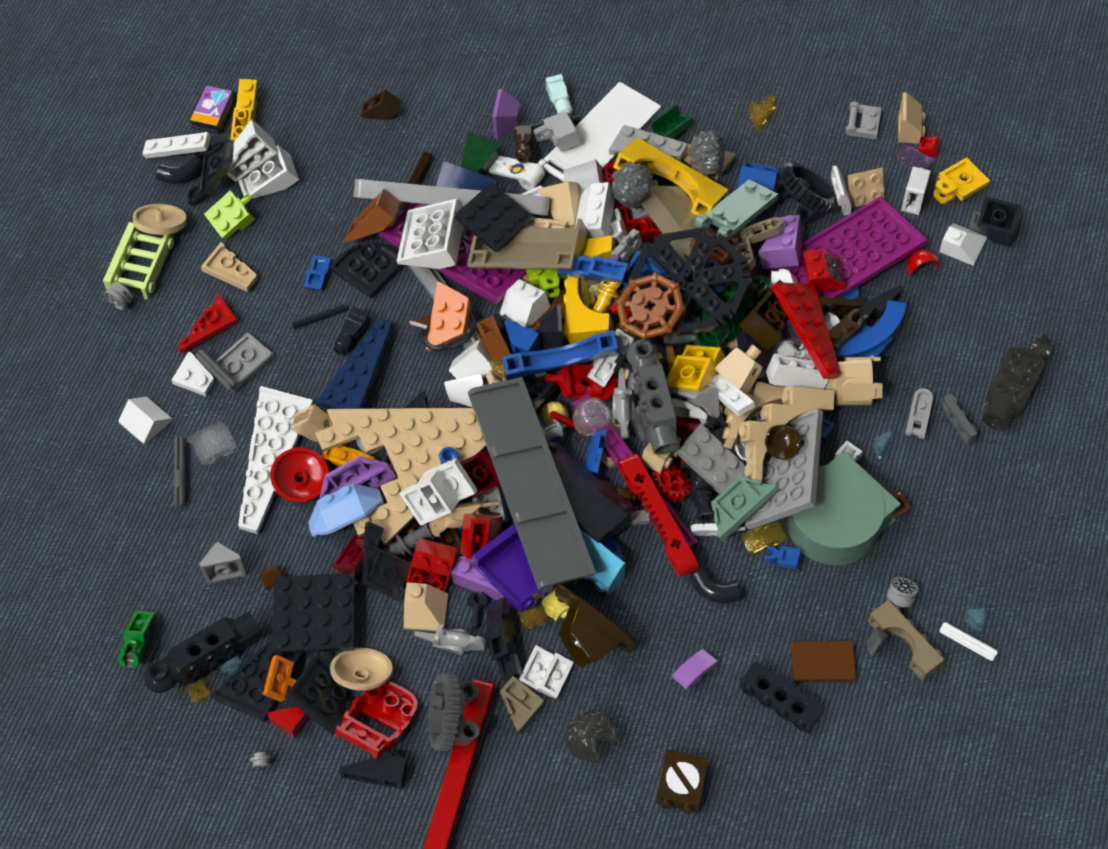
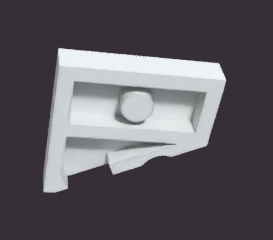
[172,352,215,396]

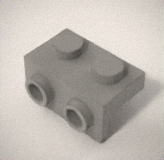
[472,486,509,524]

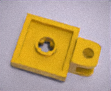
[933,157,990,204]

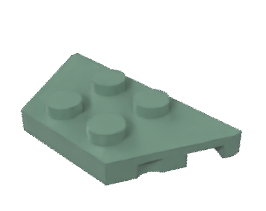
[711,475,779,541]

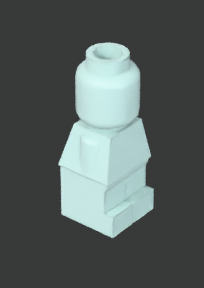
[546,74,573,117]

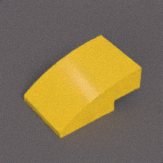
[666,345,725,391]

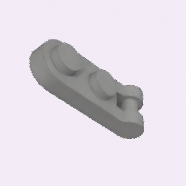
[905,388,933,439]

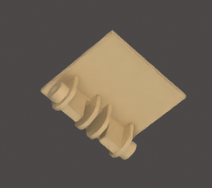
[848,168,884,208]

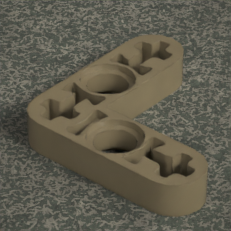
[731,217,784,272]

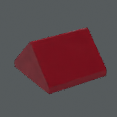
[460,451,501,498]
[331,536,364,582]

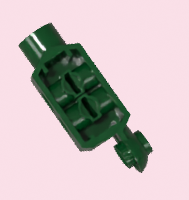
[696,276,771,347]

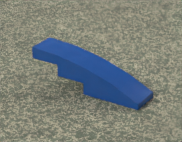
[558,255,629,282]

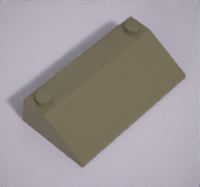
[634,186,734,265]
[467,218,587,269]

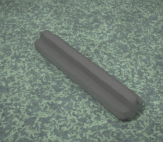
[196,349,237,391]

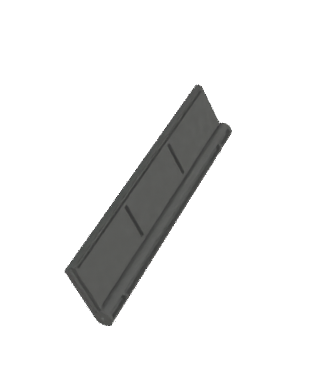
[468,377,596,593]

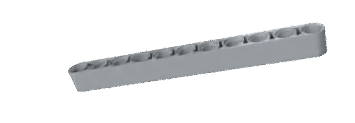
[353,179,550,216]

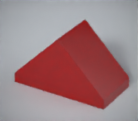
[268,706,310,739]

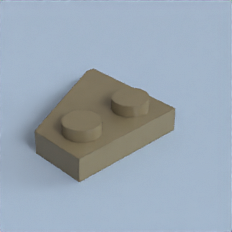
[500,676,545,733]

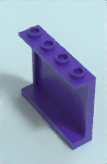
[472,524,563,613]

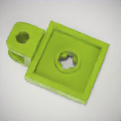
[526,269,566,299]

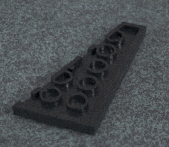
[210,638,303,722]

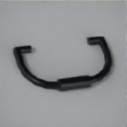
[418,310,477,351]

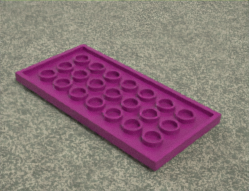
[766,196,927,298]
[379,203,526,304]

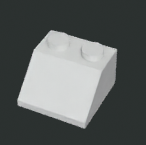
[500,279,550,328]

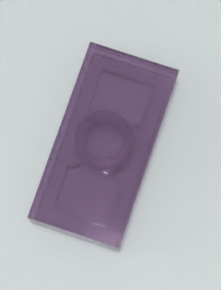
[894,143,935,170]

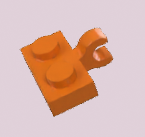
[263,655,296,702]

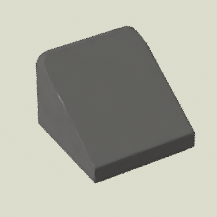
[867,627,889,655]

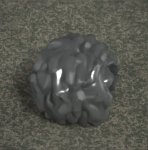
[689,130,725,176]
[612,161,653,209]

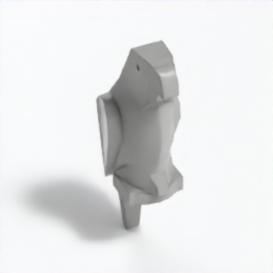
[612,368,635,438]
[414,624,487,655]

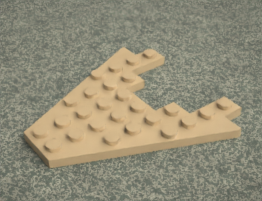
[315,408,487,546]

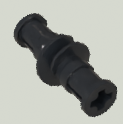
[687,466,714,522]

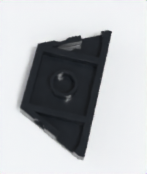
[522,370,560,410]

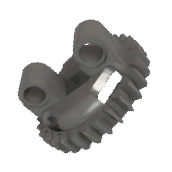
[427,673,479,751]

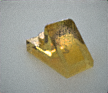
[748,94,776,132]

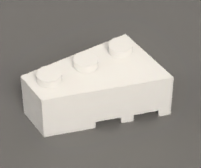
[227,120,277,182]
[766,351,829,389]

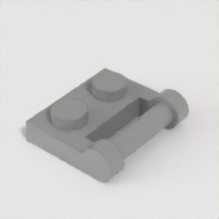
[845,102,881,139]

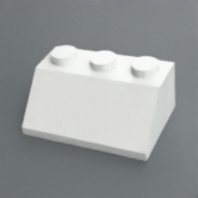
[575,182,615,239]

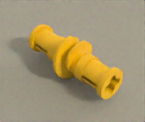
[590,268,630,313]

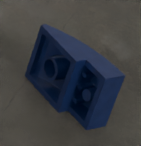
[435,161,498,191]

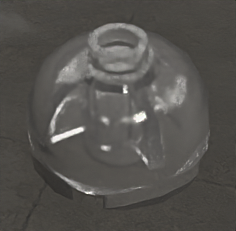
[573,397,612,437]

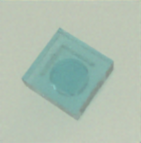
[219,655,241,675]

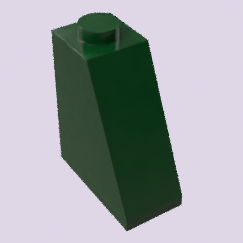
[460,132,500,175]

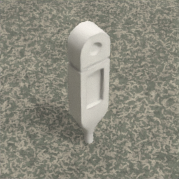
[691,523,745,536]

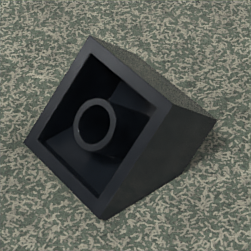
[977,196,1022,246]

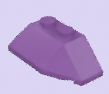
[320,456,396,499]

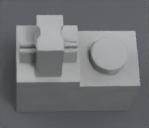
[533,111,580,152]

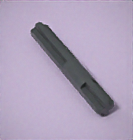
[174,437,185,507]

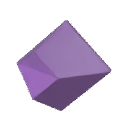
[493,89,520,139]

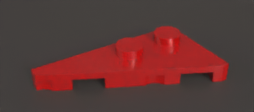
[177,295,237,354]

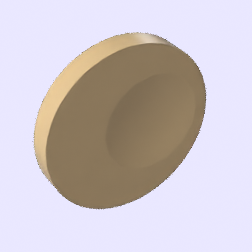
[133,204,186,235]

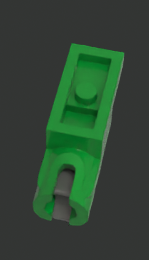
[118,611,155,668]

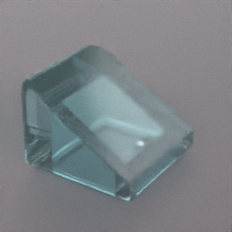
[872,431,892,459]

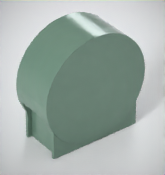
[787,451,901,565]

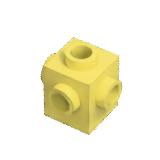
[541,588,569,621]

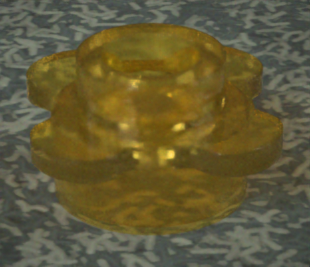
[186,680,210,703]

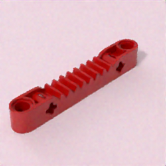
[618,453,699,578]

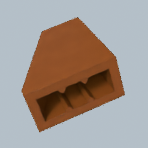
[476,316,511,374]

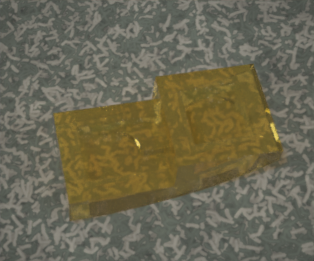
[741,521,787,555]

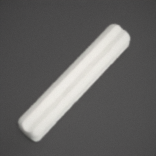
[940,622,998,661]

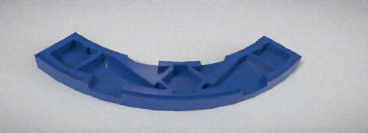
[834,300,907,359]

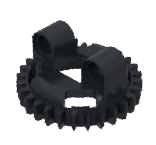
[774,162,838,223]

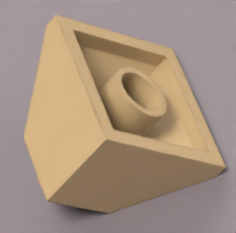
[404,583,449,632]

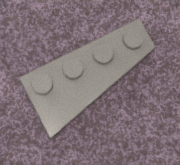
[609,125,688,161]

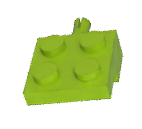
[204,190,255,240]

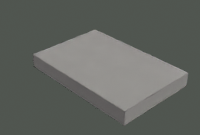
[207,333,274,393]

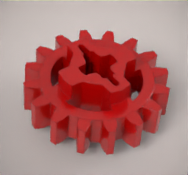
[650,464,692,503]

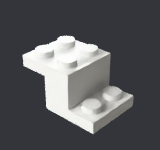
[399,458,477,525]

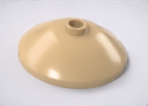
[330,648,392,691]

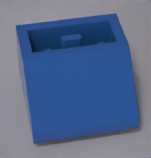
[504,319,541,354]

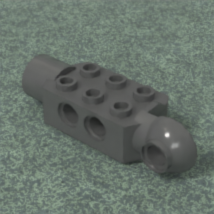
[626,340,680,455]

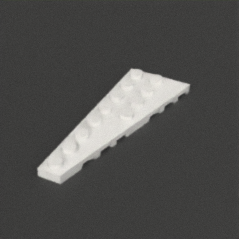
[238,386,314,534]

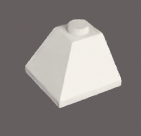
[939,223,987,266]

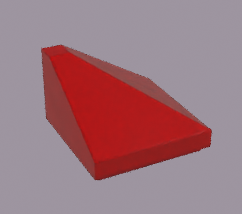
[917,137,939,158]

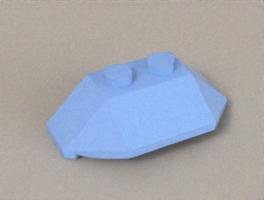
[309,483,384,537]

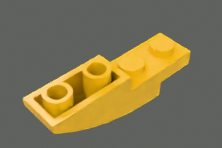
[230,79,258,141]

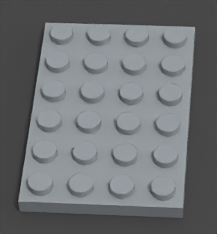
[745,408,823,530]

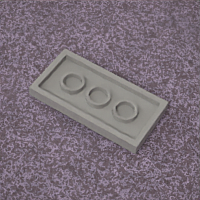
[675,424,746,494]

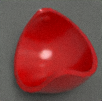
[906,250,940,276]

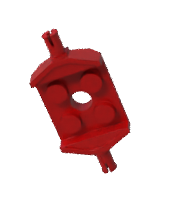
[546,364,628,401]

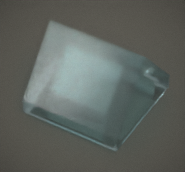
[963,608,985,632]

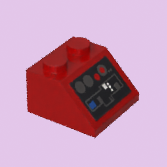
[803,249,846,293]

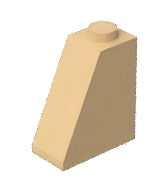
[538,182,580,228]

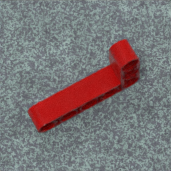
[605,162,662,242]

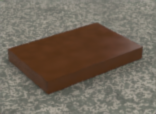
[791,641,856,682]

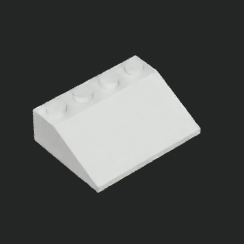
[397,199,463,269]

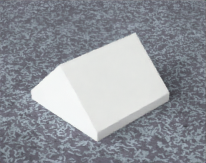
[449,338,496,379]
[119,397,172,445]

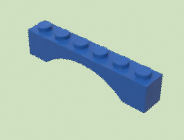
[502,330,621,380]

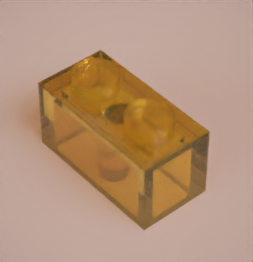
[519,606,547,629]

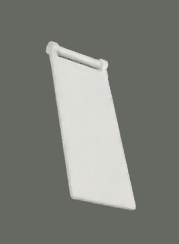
[538,82,661,182]

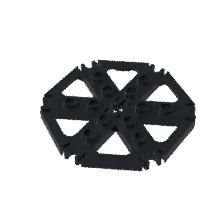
[627,227,751,336]

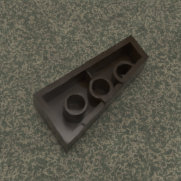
[739,279,787,351]

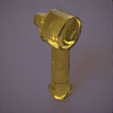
[490,357,510,380]

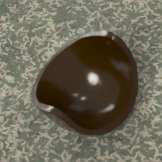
[765,425,802,460]

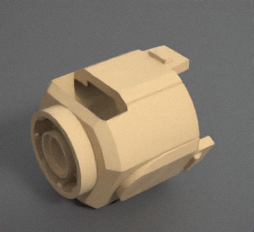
[825,356,883,406]

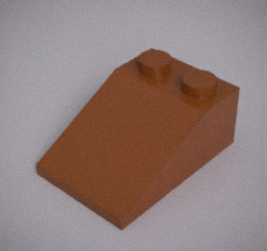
[344,189,400,242]

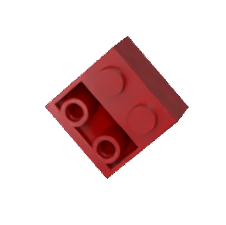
[460,514,503,559]
[406,538,457,592]

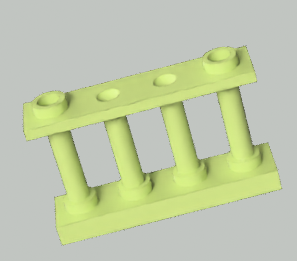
[103,222,174,299]

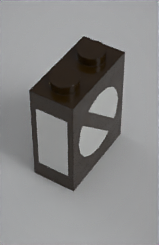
[656,749,709,814]

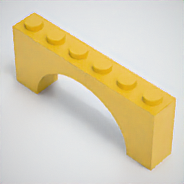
[613,137,729,216]
[562,235,616,344]

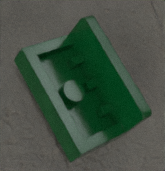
[650,104,693,139]

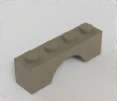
[868,600,944,681]

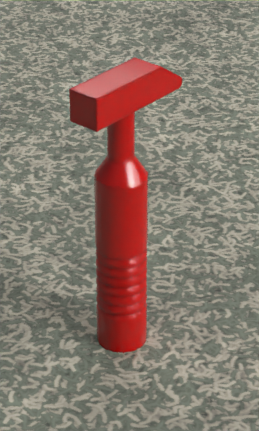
[549,411,589,438]

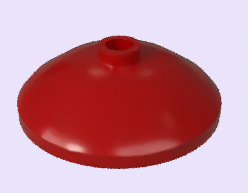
[270,448,329,503]

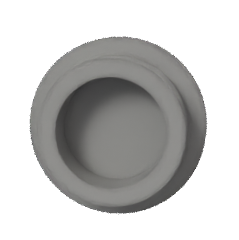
[250,752,271,767]

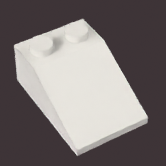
[238,145,299,199]

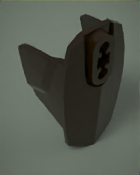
[555,583,638,667]

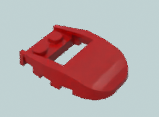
[336,681,418,759]

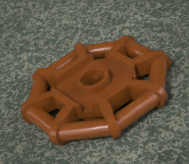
[615,272,686,340]

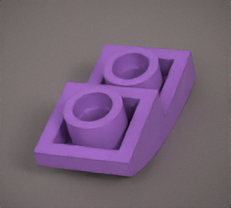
[672,649,718,690]

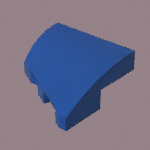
[584,429,607,477]

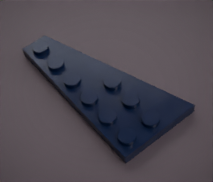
[316,318,395,409]

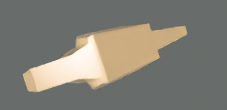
[429,501,500,537]

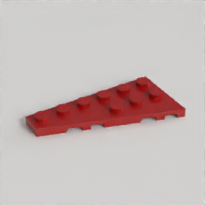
[771,283,841,379]

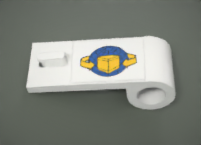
[489,156,545,191]

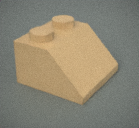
[898,92,925,144]

